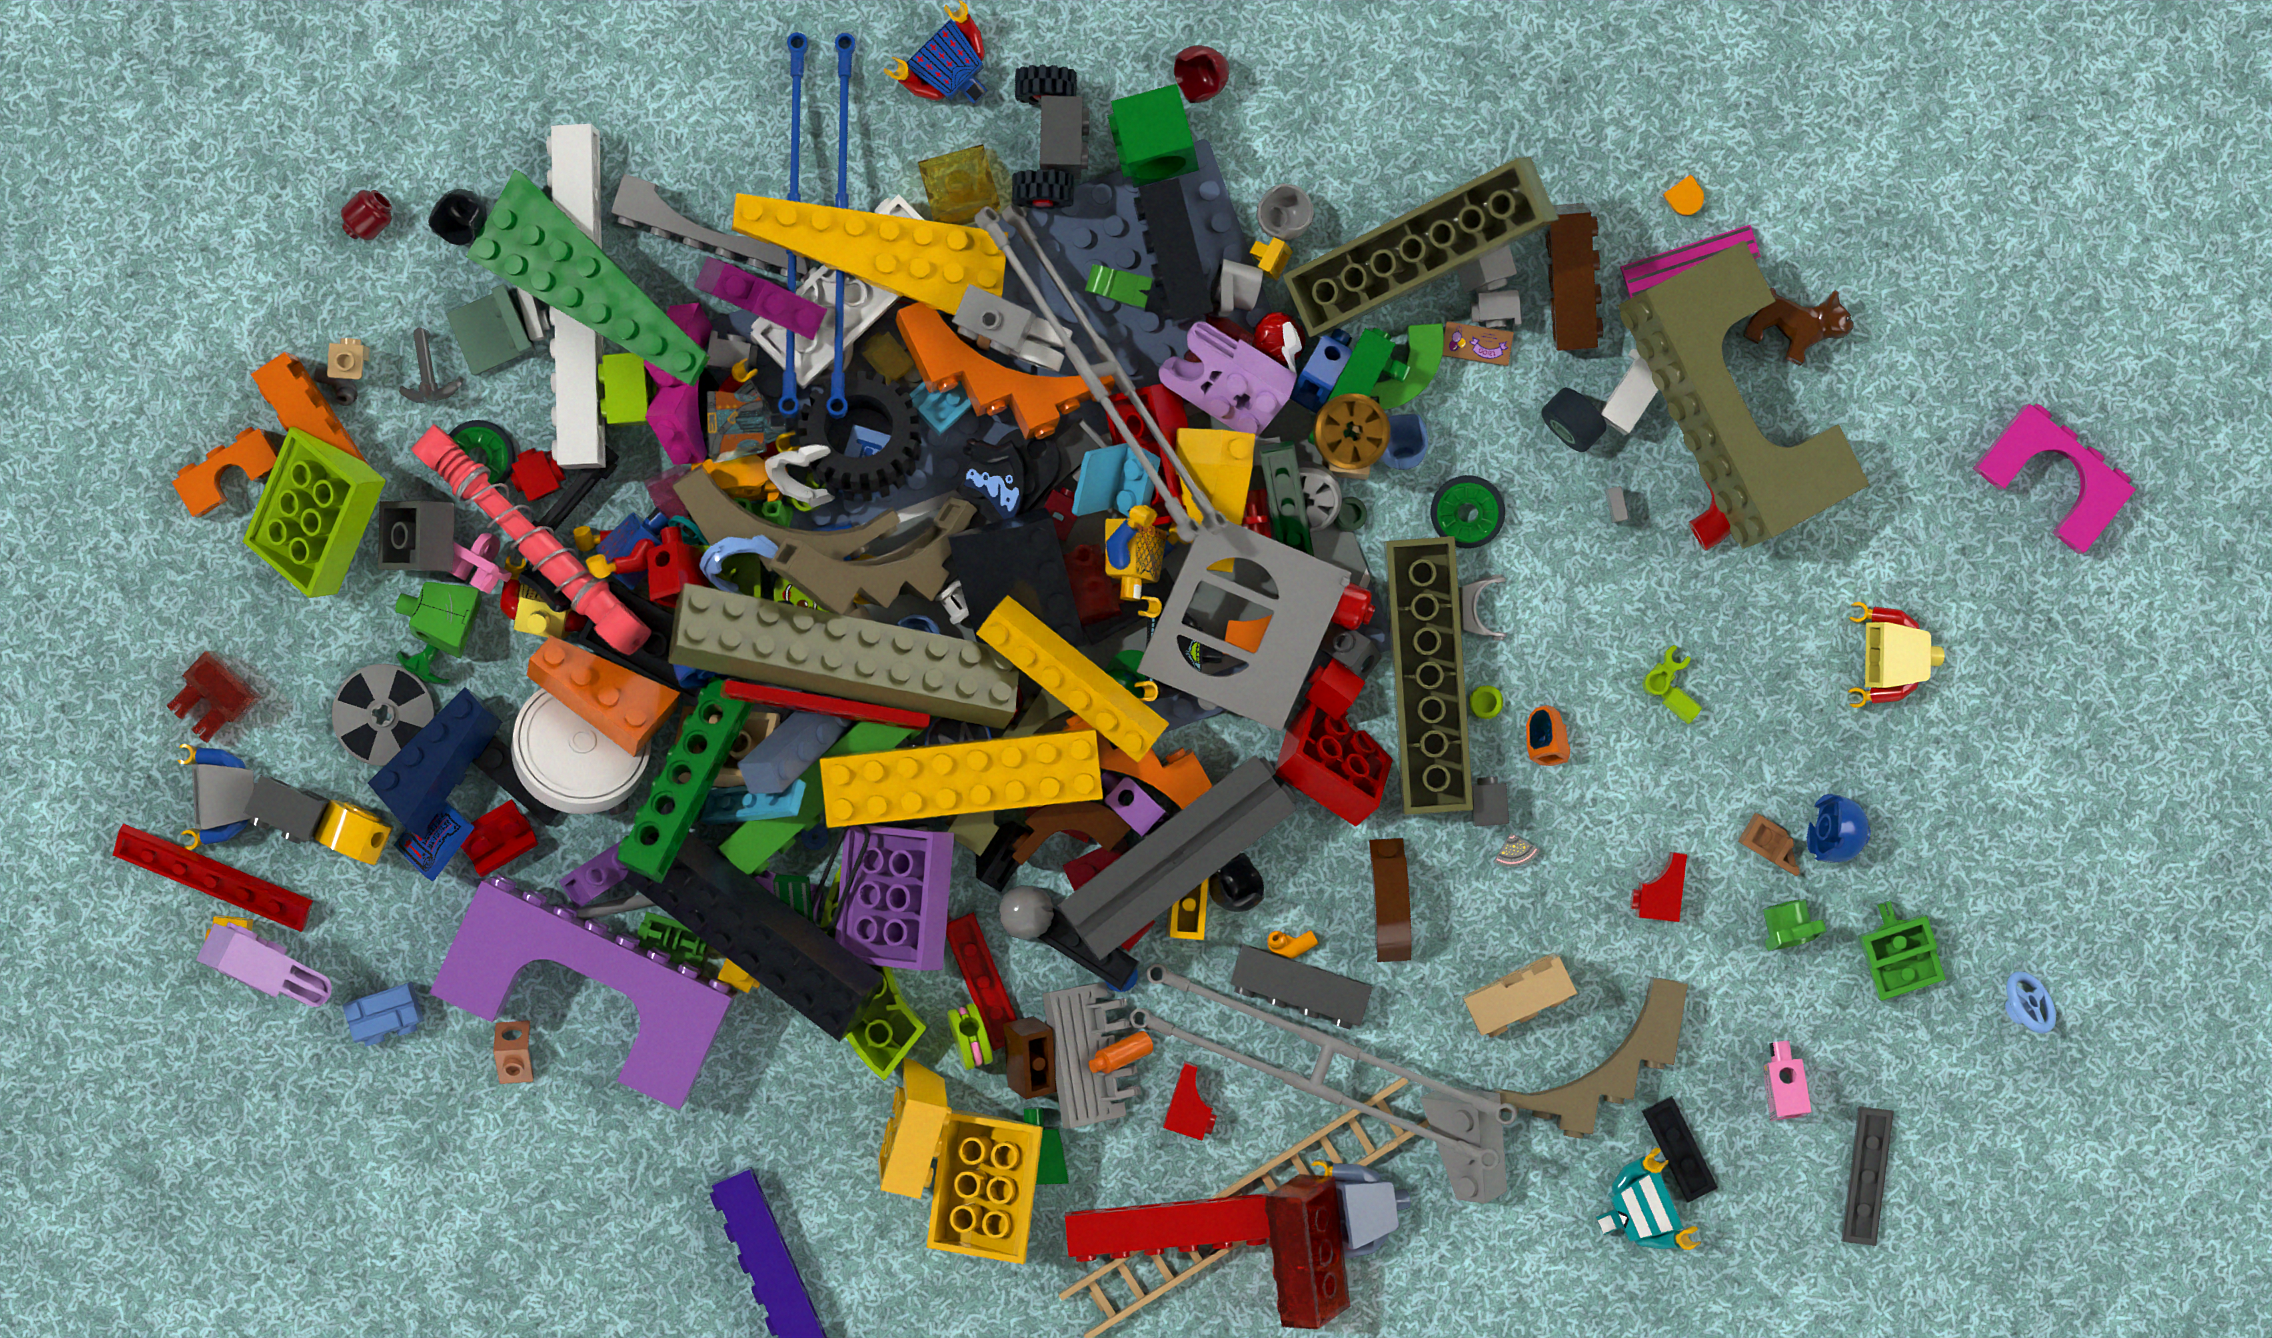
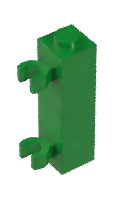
[1308,328,1411,446]

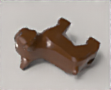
[1743,288,1854,366]

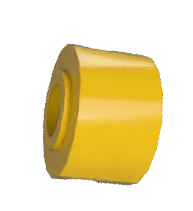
[313,799,394,865]

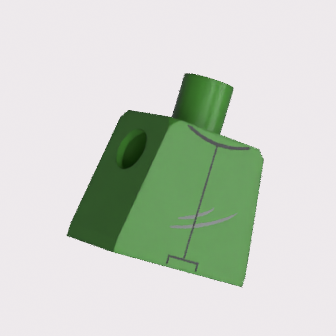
[395,582,482,659]

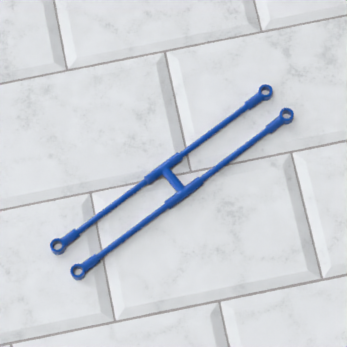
[778,32,856,419]

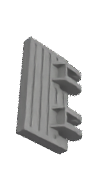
[1042,982,1141,1129]

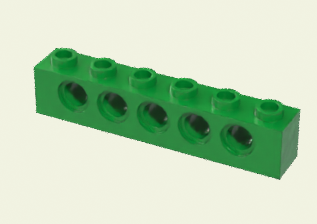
[617,676,756,884]

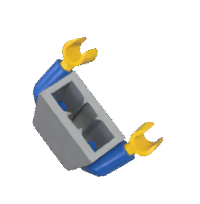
[177,744,257,850]

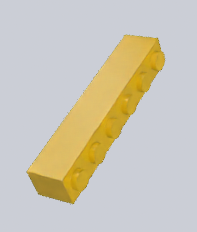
[976,595,1169,763]

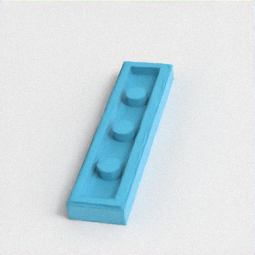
[701,779,806,826]

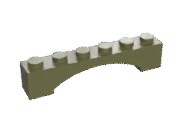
[945,688,1075,856]

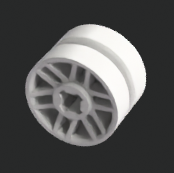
[1001,317,1073,372]

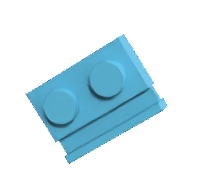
[909,381,973,436]

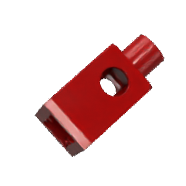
[647,526,710,609]

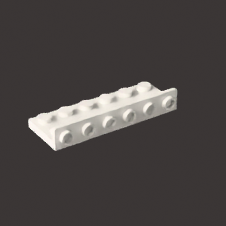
[750,194,924,389]

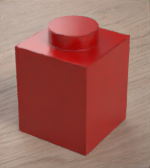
[1304,658,1366,721]

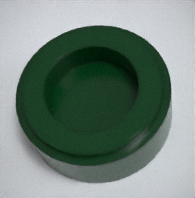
[1333,497,1367,532]

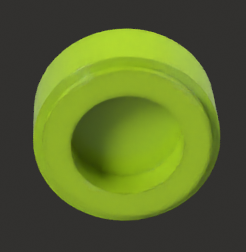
[1469,685,1503,719]

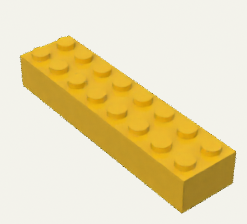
[820,728,1103,828]

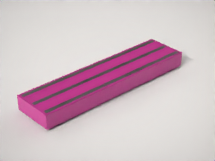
[1620,225,1761,299]

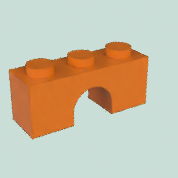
[172,427,279,518]

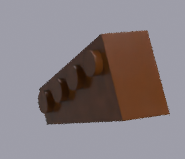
[1545,203,1603,351]

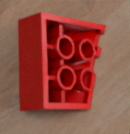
[1275,699,1393,827]

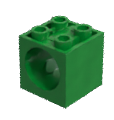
[1107,83,1199,188]

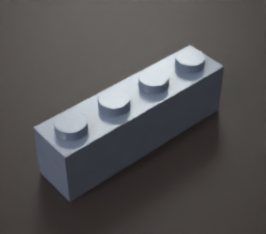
[738,694,856,794]

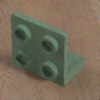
[447,284,536,375]

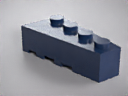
[368,687,503,840]

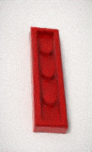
[946,912,1018,1051]

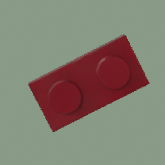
[1062,837,1129,891]

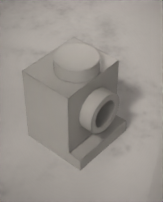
[1470,290,1522,328]
[706,331,759,373]

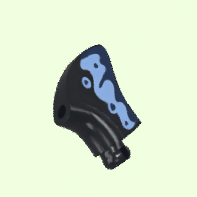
[961,438,1025,520]

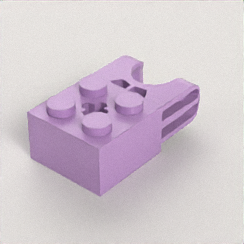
[1159,321,1297,440]
[196,922,332,1007]

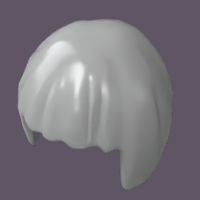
[1256,183,1314,240]
[999,885,1054,940]

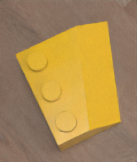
[878,1057,952,1199]

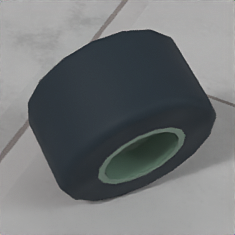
[1541,387,1607,452]

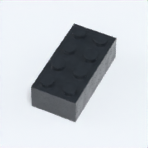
[1133,177,1213,327]
[576,581,717,707]

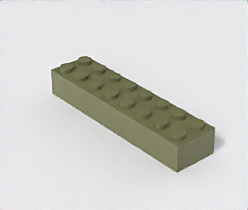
[1283,156,1559,337]
[1384,536,1473,815]

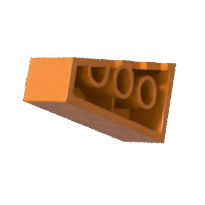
[250,352,369,466]

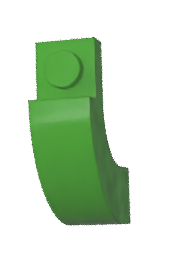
[1369,323,1444,411]

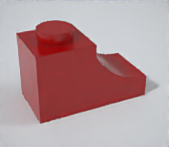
[1630,852,1687,922]
[1163,1061,1217,1141]

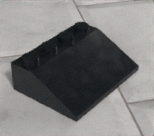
[947,507,1086,648]

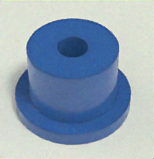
[801,823,829,850]

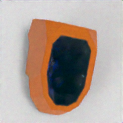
[1526,705,1571,766]

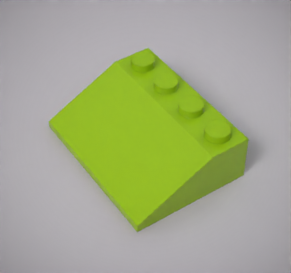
[242,427,386,598]

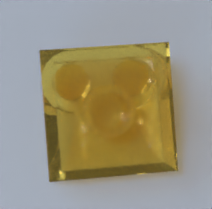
[918,144,1001,226]

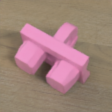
[448,533,512,594]

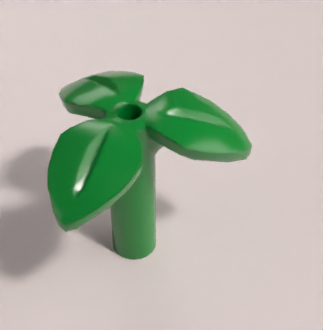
[396,644,450,684]

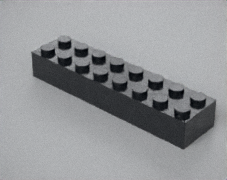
[624,831,884,1042]

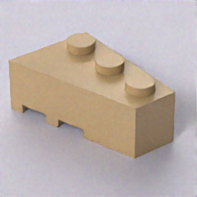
[1462,952,1578,1038]

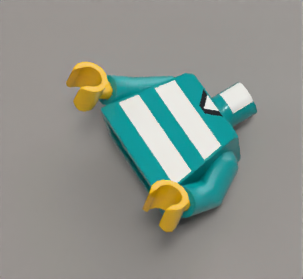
[1596,1147,1701,1250]

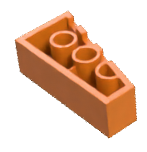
[526,635,680,757]

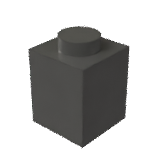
[1472,776,1509,827]

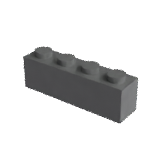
[1229,943,1373,1030]

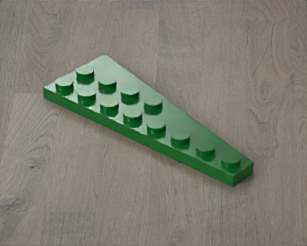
[466,169,710,387]

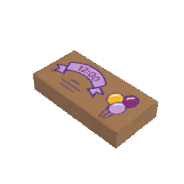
[1442,321,1514,366]

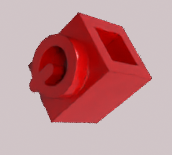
[510,448,566,503]

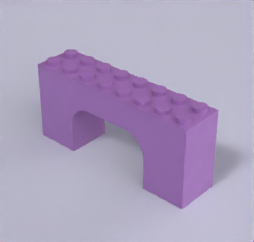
[429,874,738,1110]

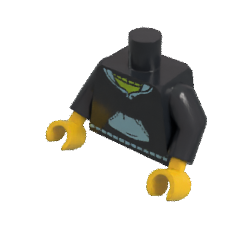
[1135,596,1222,702]

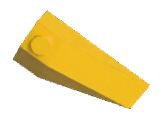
[1175,428,1255,573]

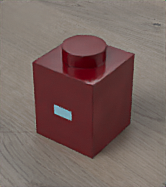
[1044,487,1078,542]

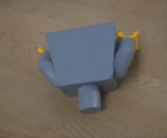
[1311,1159,1411,1265]

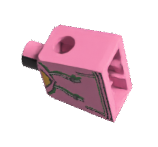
[1763,1041,1812,1121]

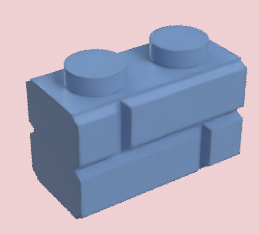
[342,982,424,1047]

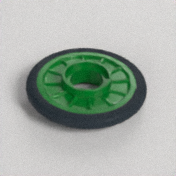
[448,420,515,490]
[1430,475,1505,549]

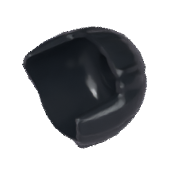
[428,189,487,245]
[1209,853,1265,912]

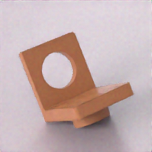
[493,1020,534,1084]

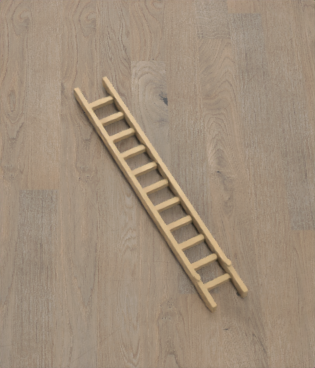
[1058,1077,1430,1338]

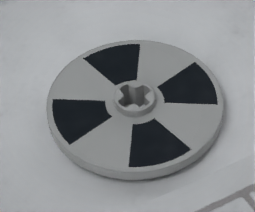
[332,664,435,766]

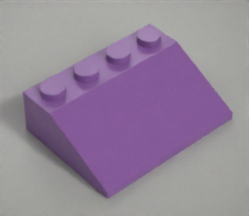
[835,825,954,971]

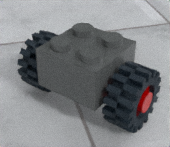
[1012,65,1090,210]

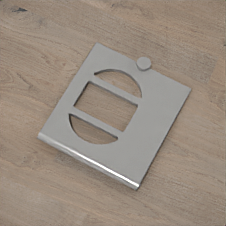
[1137,518,1351,732]

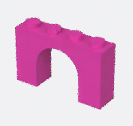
[1972,403,2136,554]

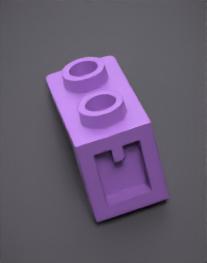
[559,840,629,910]

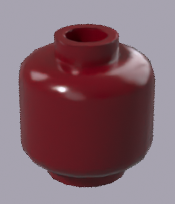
[341,190,392,241]

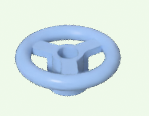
[2005,971,2056,1034]

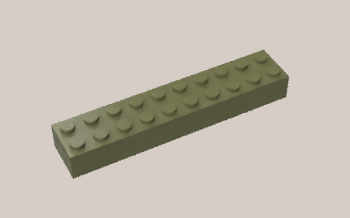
[668,583,1019,729]

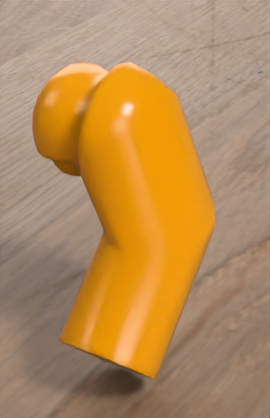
[1267,929,1319,959]

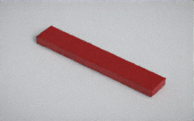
[720,680,930,731]
[112,824,313,932]

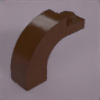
[1012,801,1132,865]
[1369,838,1412,962]

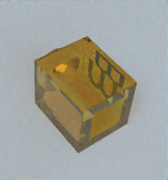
[862,332,916,386]

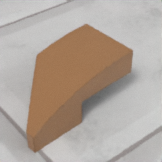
[1738,813,1800,877]

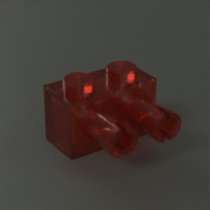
[1062,543,1125,627]
[166,651,263,743]

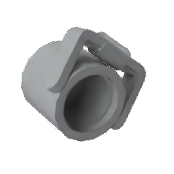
[1210,258,1263,319]

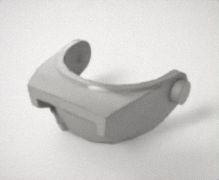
[1459,574,1507,641]

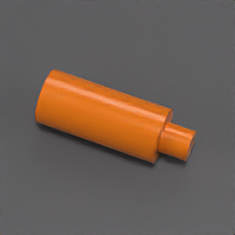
[1089,1031,1153,1074]

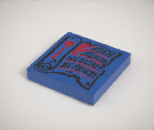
[394,800,475,882]

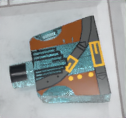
[707,391,786,463]

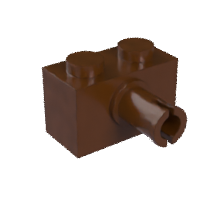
[1003,1016,1057,1100]

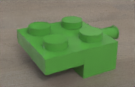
[1858,900,1946,1001]

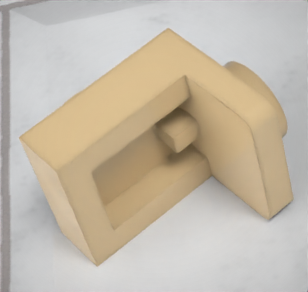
[327,338,370,380]

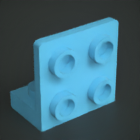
[1072,443,1161,517]

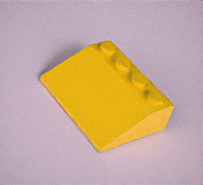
[926,1109,1043,1264]

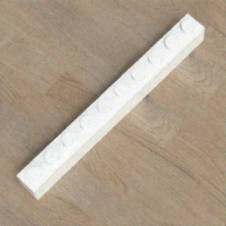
[546,124,606,469]

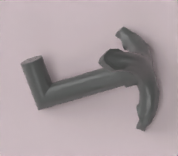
[399,328,464,403]

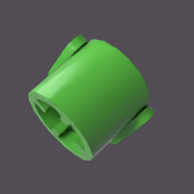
[1762,899,1827,951]

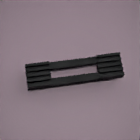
[515,445,620,550]

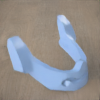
[700,535,779,595]

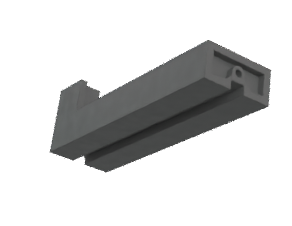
[1056,754,1297,960]

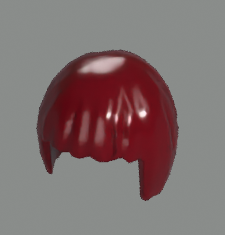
[1174,45,1229,104]

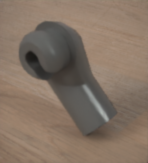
[314,365,358,406]

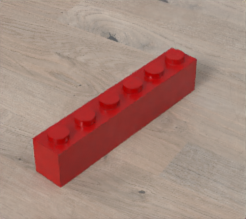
[1065,1193,1274,1262]

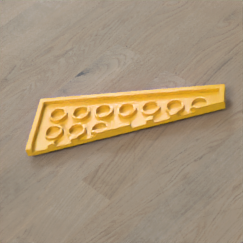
[731,193,1008,316]

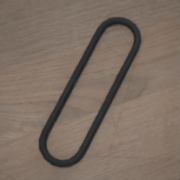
[812,824,870,932]

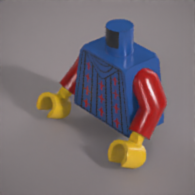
[884,0,988,104]
[573,507,670,590]

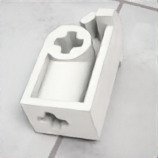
[1600,349,1659,435]

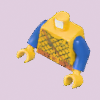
[1105,505,1192,601]

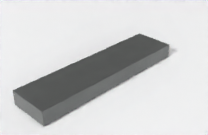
[1841,1106,1894,1246]

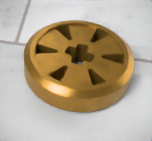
[1313,393,1390,470]

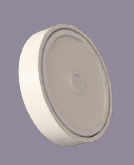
[511,688,651,814]

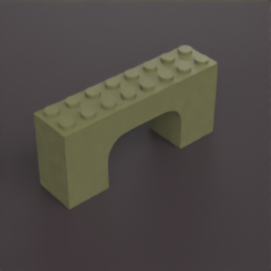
[1618,240,1870,549]

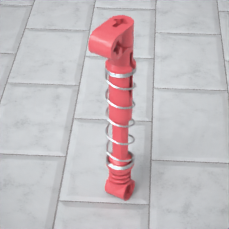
[411,424,652,655]

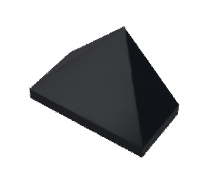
[976,821,1033,892]

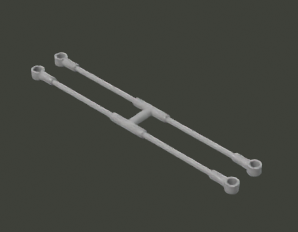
[974,203,1228,542]
[1130,963,1517,1170]

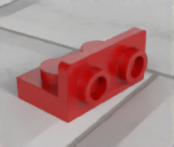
[460,799,539,877]

